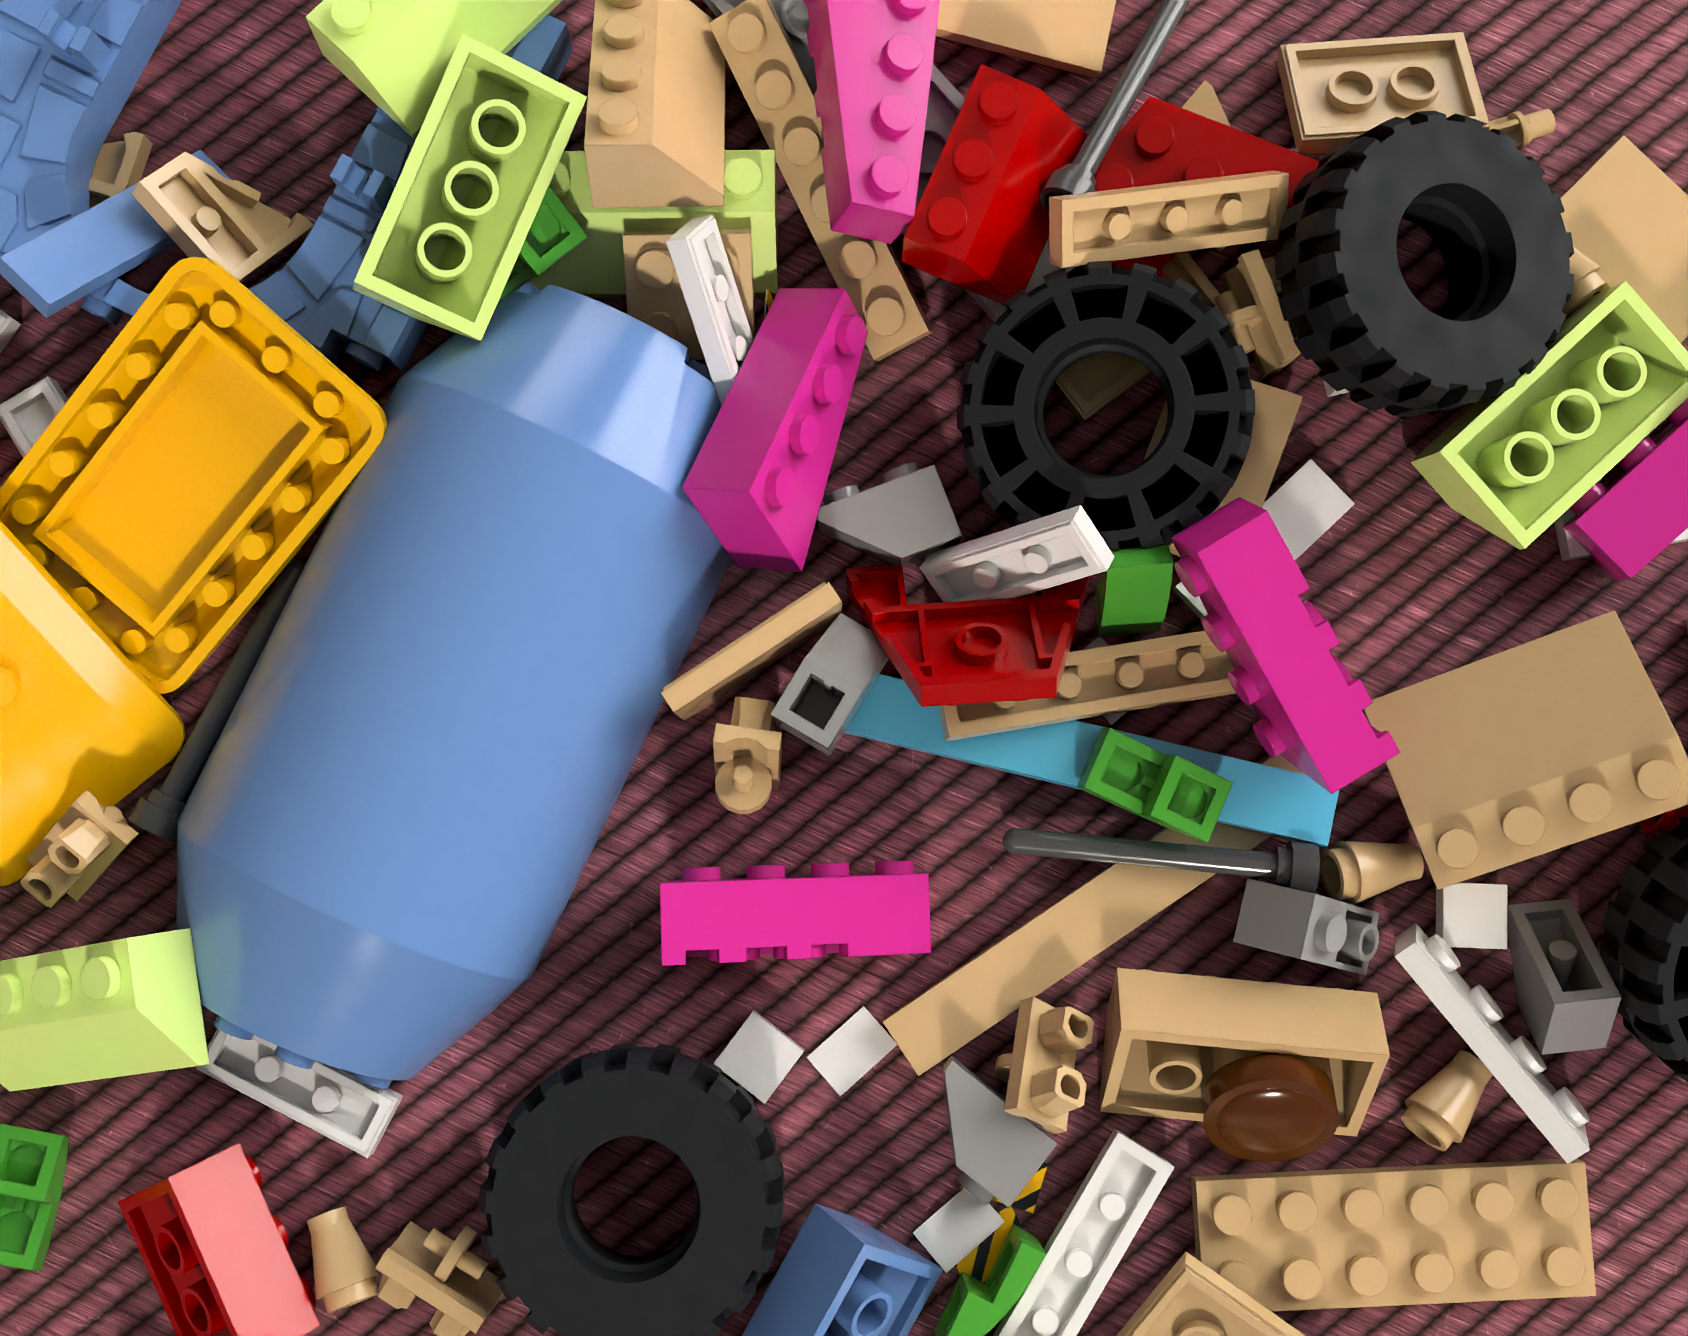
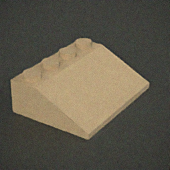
[1364,610,1688,890]

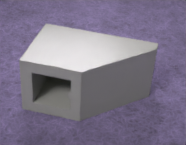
[816,463,962,567]
[771,613,889,756]
[1233,878,1380,975]

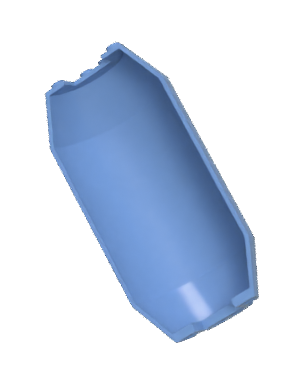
[176,281,732,1089]

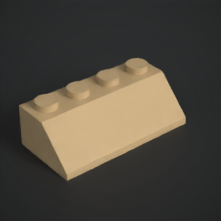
[584,0,726,208]
[1099,968,1390,1137]

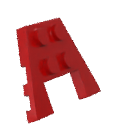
[1094,96,1319,282]
[846,565,1091,707]

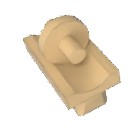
[1215,249,1301,378]
[713,697,782,814]
[20,790,139,908]
[994,996,1094,1135]
[375,1221,503,1336]

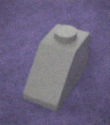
[1507,899,1621,1055]
[941,1055,1057,1208]

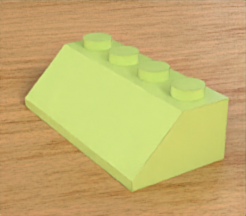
[306,0,563,140]
[353,33,587,342]
[530,150,778,298]
[1411,281,1688,550]
[0,928,209,1092]

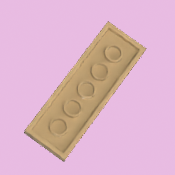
[1191,1159,1596,1312]

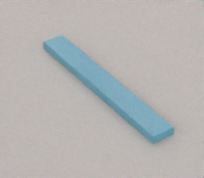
[844,674,1339,847]

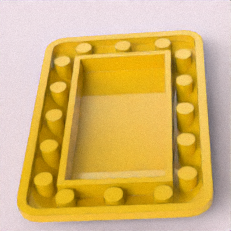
[0,257,388,694]
[0,520,186,886]

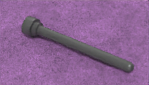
[1039,0,1190,214]
[128,559,306,842]
[1002,828,1320,893]

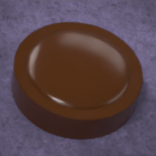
[1201,1054,1339,1162]

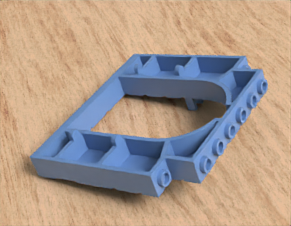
[0,0,573,372]

